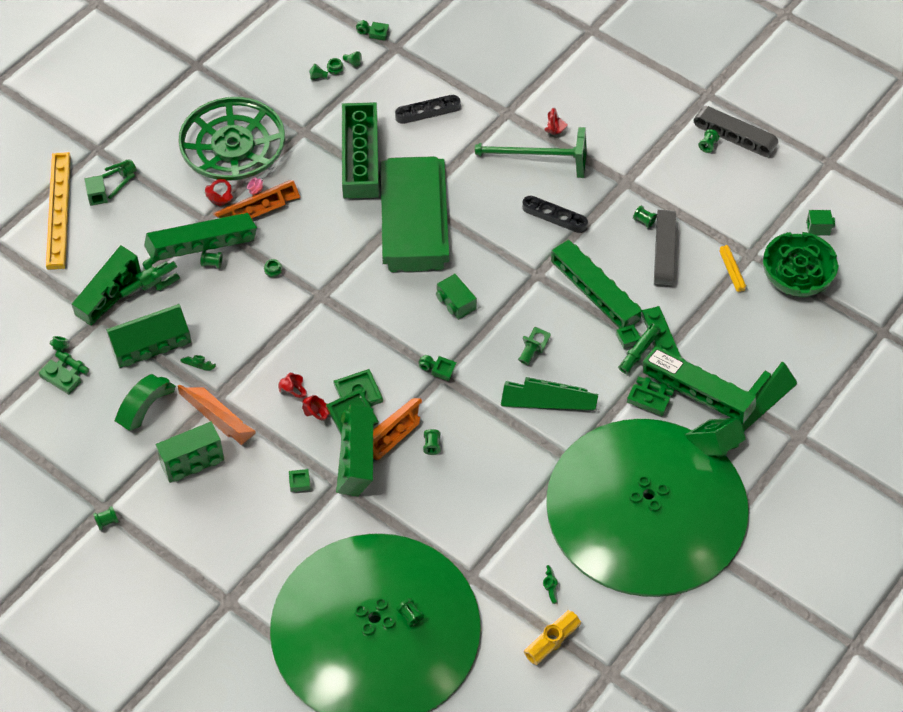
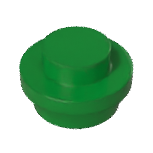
[327,58,344,74]
[264,259,282,277]
[49,336,69,351]

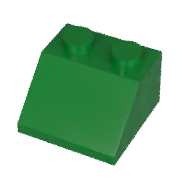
[685,417,746,457]

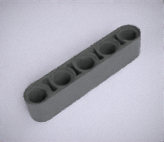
[693,106,779,157]
[654,210,676,285]

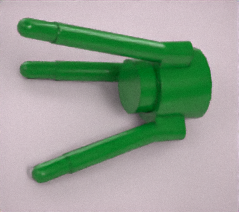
[102,159,137,199]

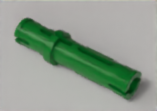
[618,323,661,374]

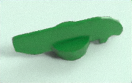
[180,355,216,371]
[543,565,558,604]

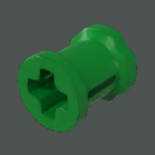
[698,129,720,153]
[633,205,657,228]
[200,251,223,269]
[423,429,441,455]
[93,506,119,530]
[397,598,424,627]

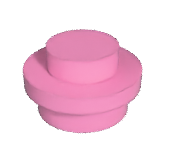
[247,177,263,195]

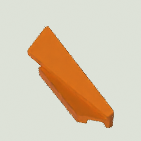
[213,180,300,219]
[177,385,256,445]

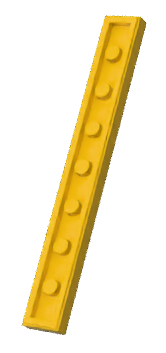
[46,152,71,270]

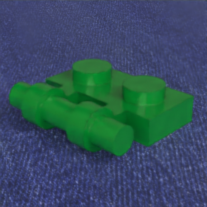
[38,351,89,395]
[626,376,675,416]

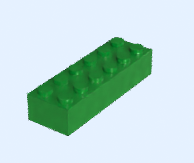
[342,102,379,199]

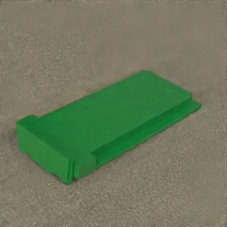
[381,156,449,272]

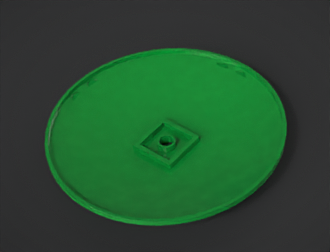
[546,419,748,597]
[270,533,480,712]

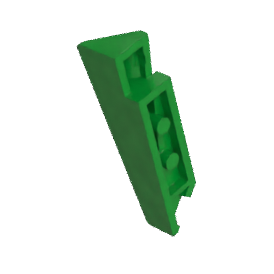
[741,362,797,431]
[501,377,599,410]

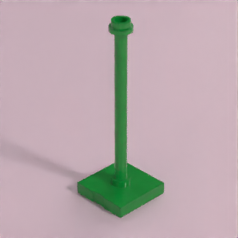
[475,127,587,178]

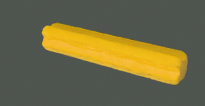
[719,245,746,292]

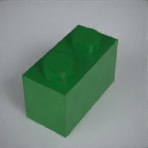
[436,274,477,320]

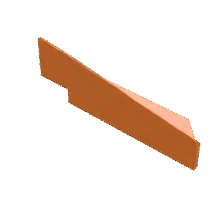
[373,398,422,460]

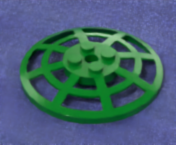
[178,97,285,181]

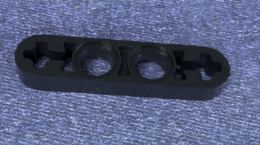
[395,95,460,124]
[522,195,588,233]

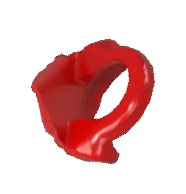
[544,108,568,135]
[205,179,233,206]
[278,372,307,398]
[302,395,330,421]

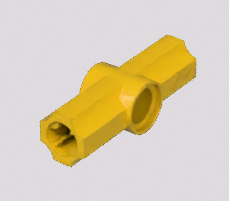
[524,610,581,665]

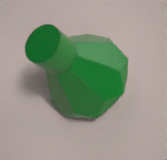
[343,51,362,67]
[309,63,328,80]

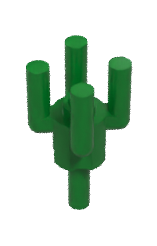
[119,258,180,298]

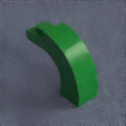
[114,374,176,431]

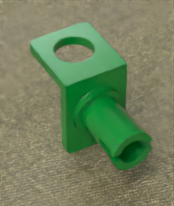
[518,327,551,365]

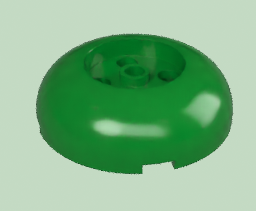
[763,232,839,297]

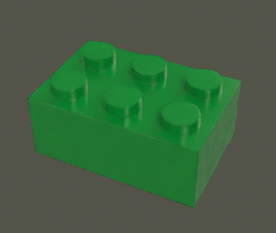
[155,421,225,483]

